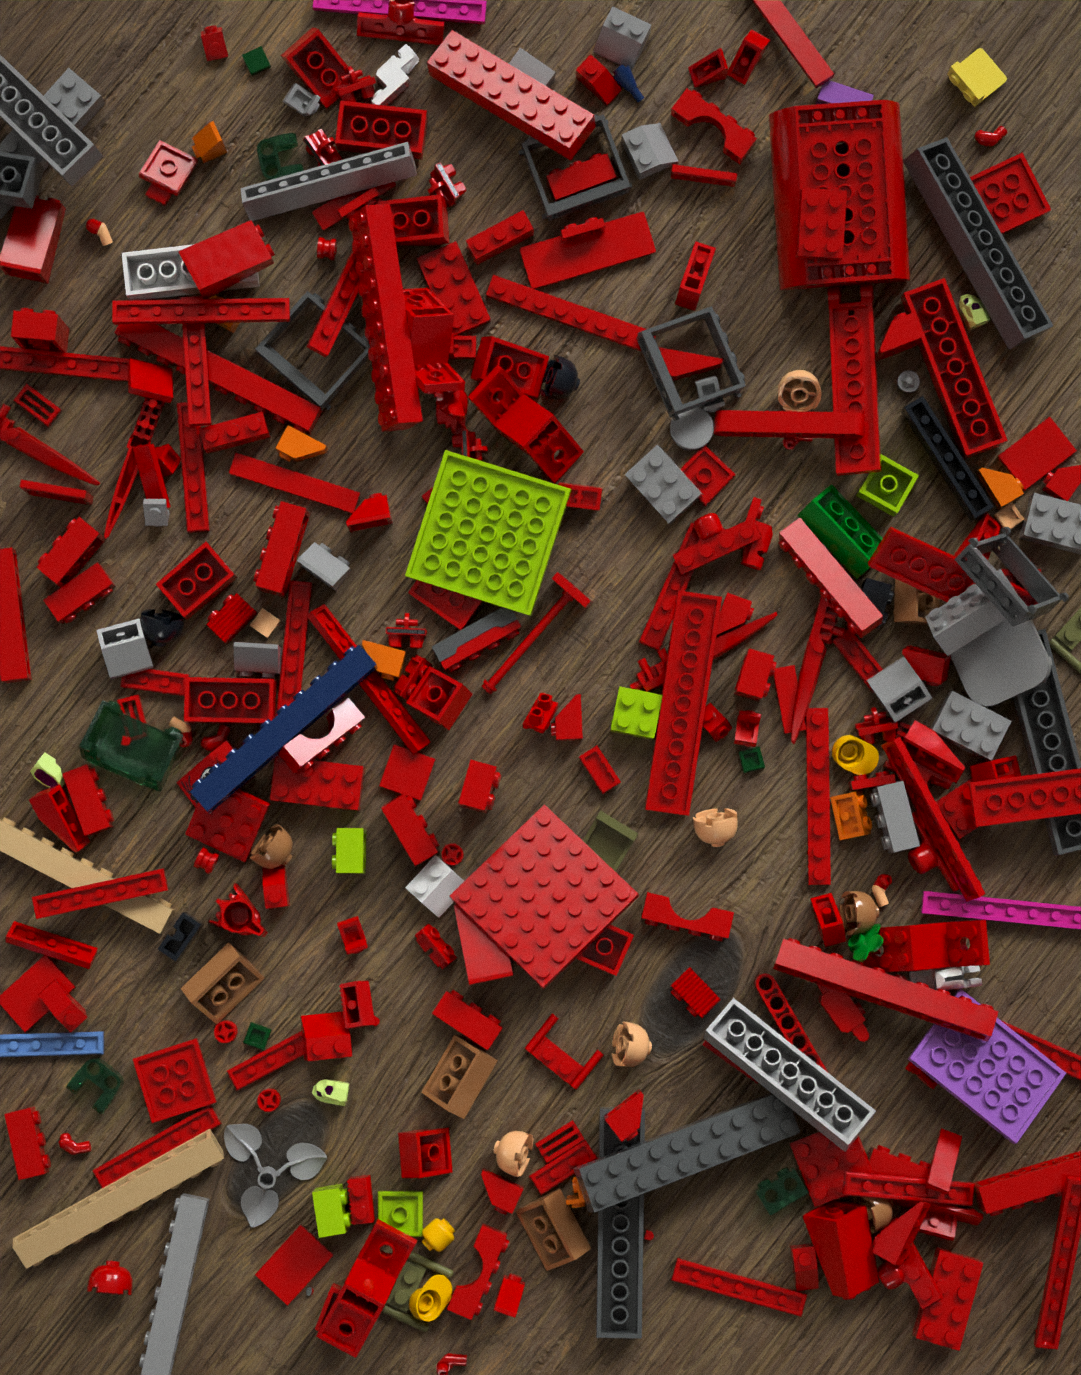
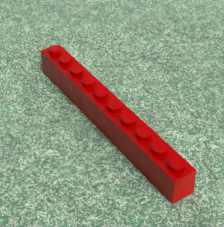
[114,324,322,434]
[773,938,999,1042]

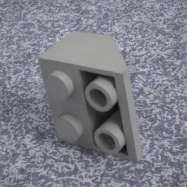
[96,619,153,679]
[867,656,932,722]

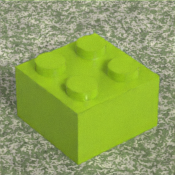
[856,454,919,517]
[610,686,662,740]
[332,828,366,874]
[312,1184,352,1238]

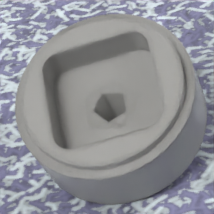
[897,371,920,394]

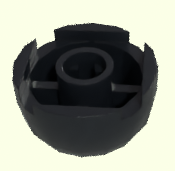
[540,355,580,400]
[140,609,185,647]

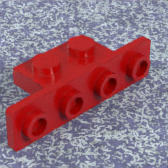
[312,182,396,230]
[892,1199,983,1241]

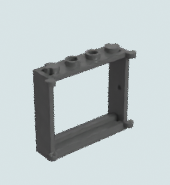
[518,114,632,221]
[255,291,370,411]
[636,306,746,421]
[954,527,1069,627]

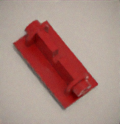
[394,654,432,700]
[414,924,457,970]

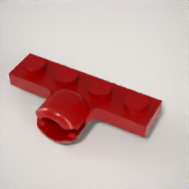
[357,0,444,45]
[673,513,762,575]
[908,810,959,892]
[877,1217,943,1309]

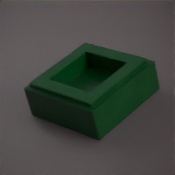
[242,46,271,76]
[738,746,765,774]
[243,1022,272,1051]

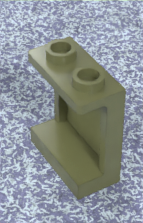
[583,810,639,872]

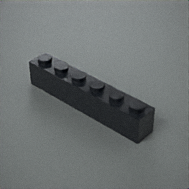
[901,396,994,522]

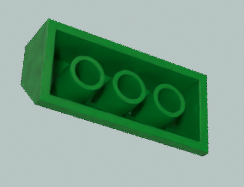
[797,484,883,579]

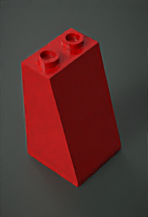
[0,195,66,284]
[179,220,275,299]
[454,905,514,985]
[803,1200,879,1300]

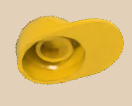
[832,735,879,775]
[409,1275,452,1322]

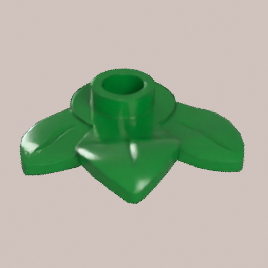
[848,924,884,962]

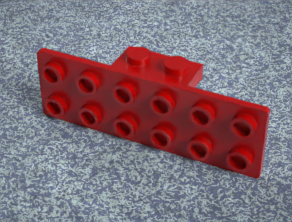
[520,212,656,289]

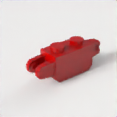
[817,984,870,1042]

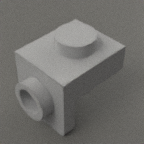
[282,83,321,116]
[695,375,725,412]
[143,499,170,527]

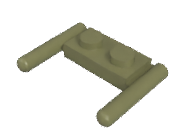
[1049,607,1081,674]
[382,1251,453,1332]

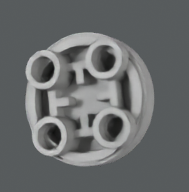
[670,407,714,451]

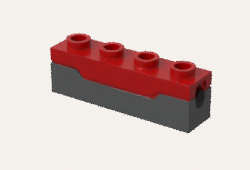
[432,607,522,672]

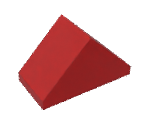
[688,48,728,87]

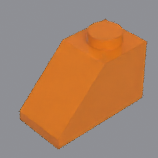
[191,121,227,163]
[276,425,328,462]
[975,467,1024,510]
[362,640,407,681]

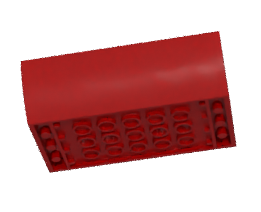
[769,100,910,290]

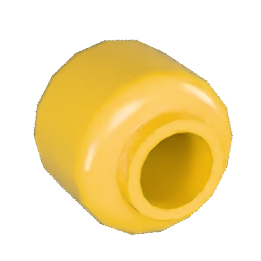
[422,1218,455,1252]

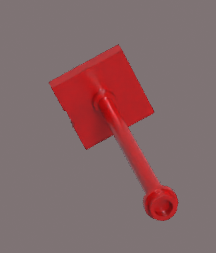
[481,572,593,694]

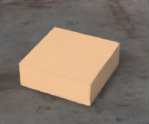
[993,502,1025,529]
[250,608,281,638]

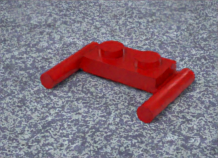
[525,1013,604,1090]

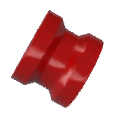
[317,237,337,261]
[441,843,464,866]
[193,847,220,874]
[214,1020,238,1043]
[257,1088,281,1112]

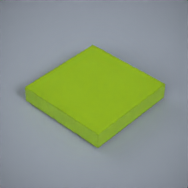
[378,1191,423,1237]

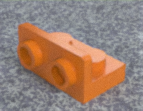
[830,791,872,840]
[566,1177,585,1208]

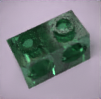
[755,1167,809,1216]

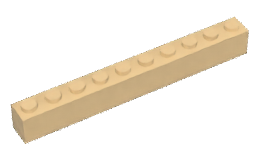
[0,817,175,934]
[12,1129,224,1269]

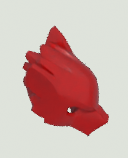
[434,390,468,435]
[208,883,268,937]

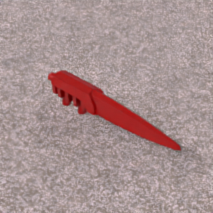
[104,397,165,539]
[0,404,100,486]
[791,596,845,744]
[629,612,777,692]

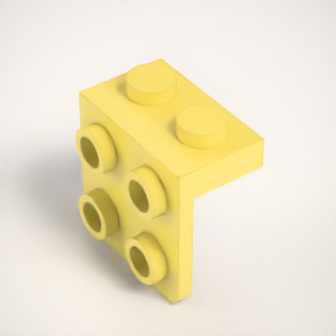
[947,48,1007,107]

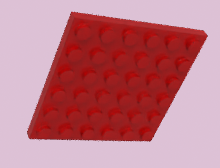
[449,804,639,990]

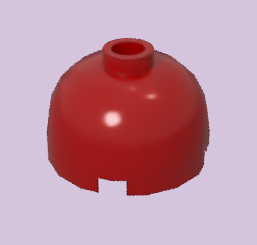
[87,1261,133,1295]

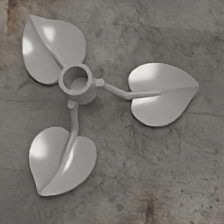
[224,1124,327,1227]

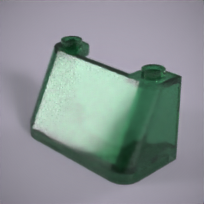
[79,700,184,792]

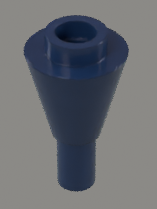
[613,64,645,103]

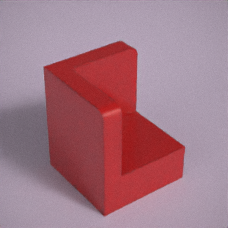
[155,444,181,477]

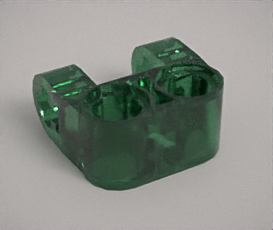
[257,133,304,181]
[66,1058,124,1115]

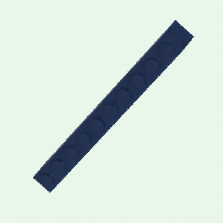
[190,645,377,814]

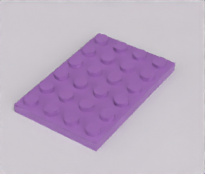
[908,989,1066,1144]

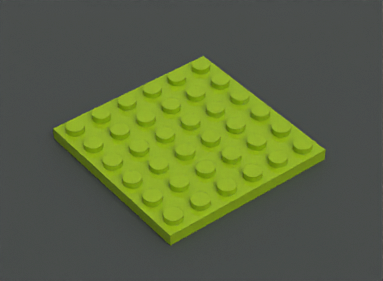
[405,450,571,616]

